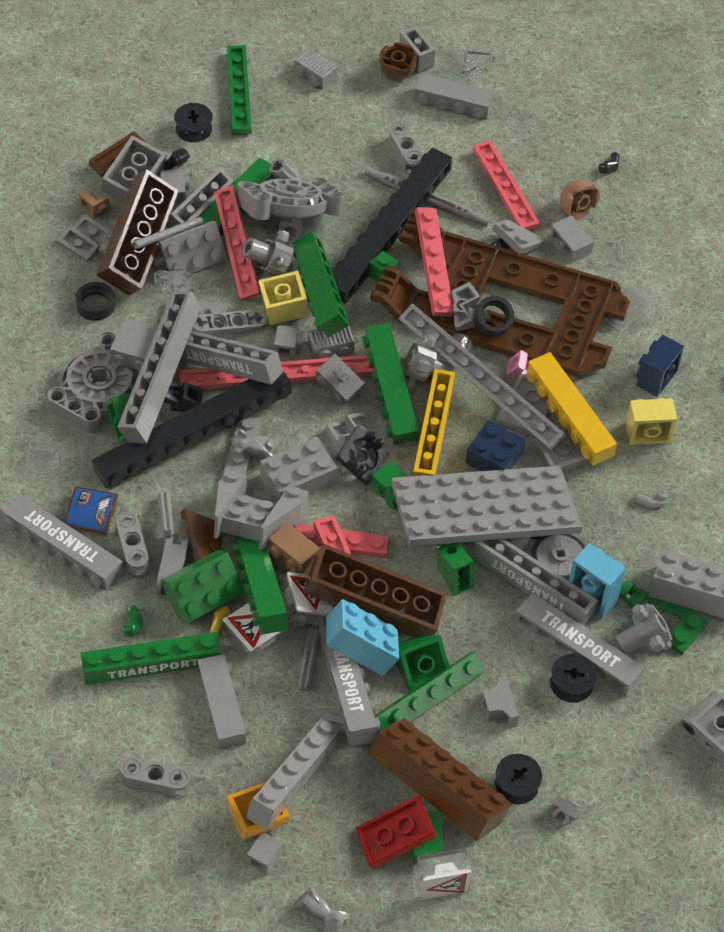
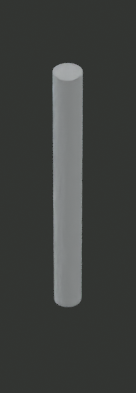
[132,217,203,249]

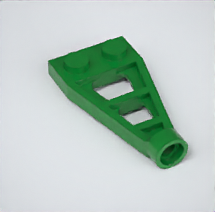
[619,580,708,655]

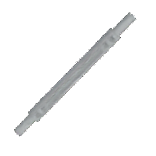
[365,167,491,226]

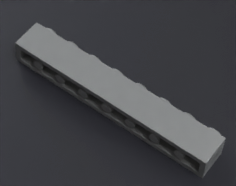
[117,291,201,443]

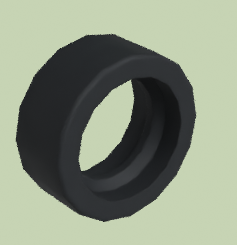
[76,282,115,321]
[473,296,515,337]

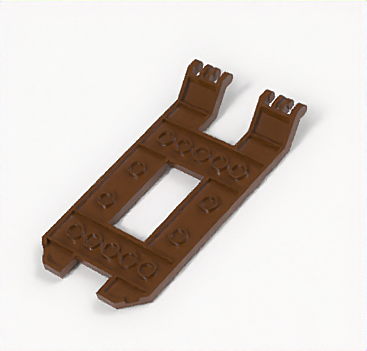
[370,208,630,377]

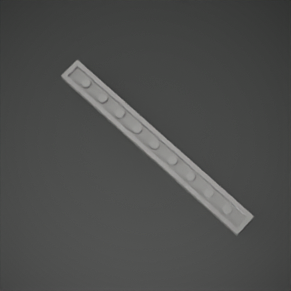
[398,303,565,451]

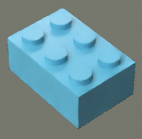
[569,543,626,620]
[326,599,399,676]

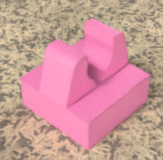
[506,350,529,378]

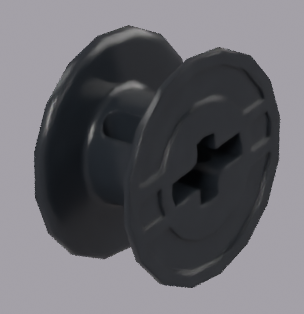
[174,103,213,143]
[550,654,597,703]
[494,753,543,805]

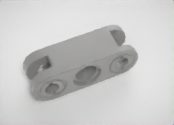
[388,122,423,175]
[116,512,149,577]
[156,535,190,594]
[120,757,190,798]

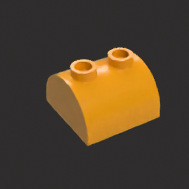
[227,781,290,840]

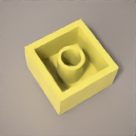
[258,271,310,325]
[625,398,677,445]

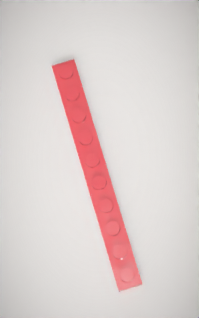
[179,355,374,390]

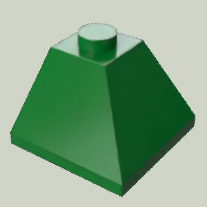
[395,635,449,691]

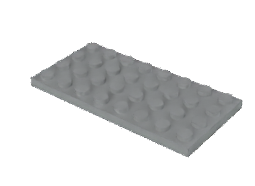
[391,466,582,546]

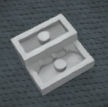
[57,214,113,262]

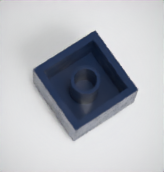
[636,334,684,397]
[465,420,525,471]

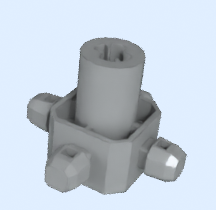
[242,229,293,280]
[402,333,453,391]
[616,604,672,655]

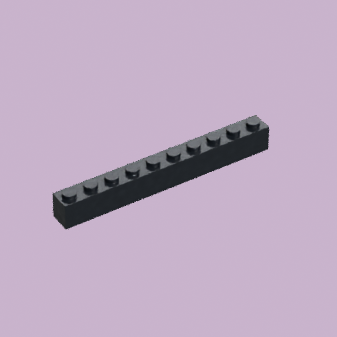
[332,147,452,304]
[91,371,292,489]

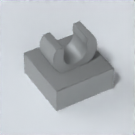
[552,796,583,826]

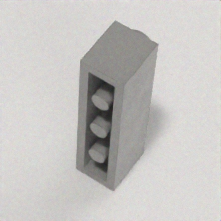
[414,73,494,119]
[166,167,234,234]
[197,654,250,749]

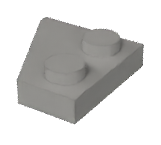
[492,219,546,255]

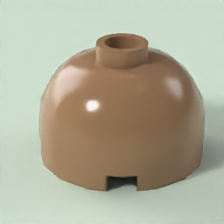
[560,179,600,220]

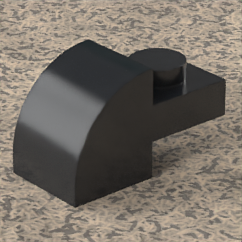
[163,382,203,412]

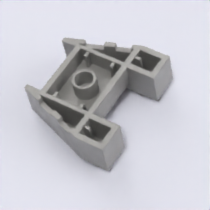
[214,471,309,550]

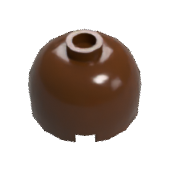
[379,42,417,80]

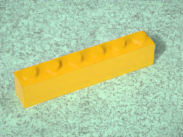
[526,352,617,466]
[413,369,455,476]

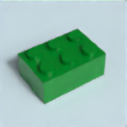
[160,550,245,623]

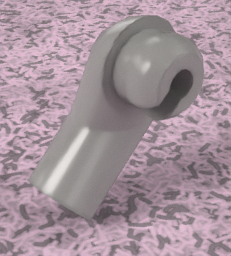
[634,491,667,509]

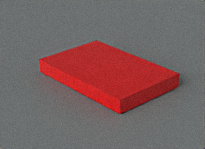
[355,795,437,870]

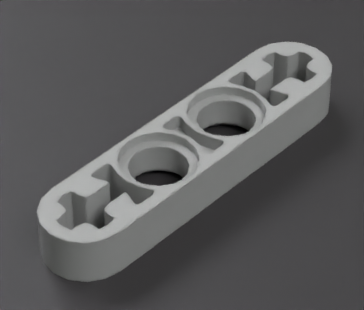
[192,310,267,335]

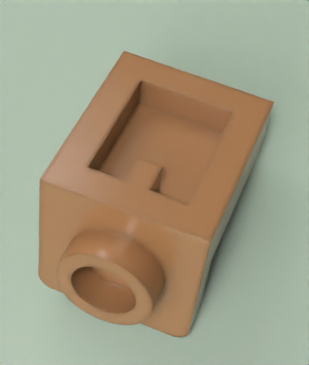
[79,189,110,219]

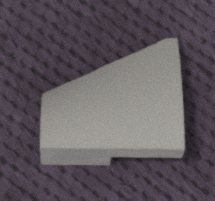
[452,282,491,331]
[324,412,366,459]

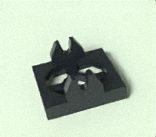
[335,425,389,485]

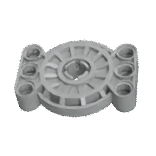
[237,178,345,220]
[47,331,140,433]

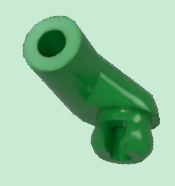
[123,605,143,637]

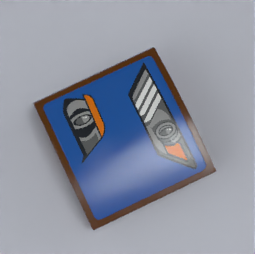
[64,486,118,535]

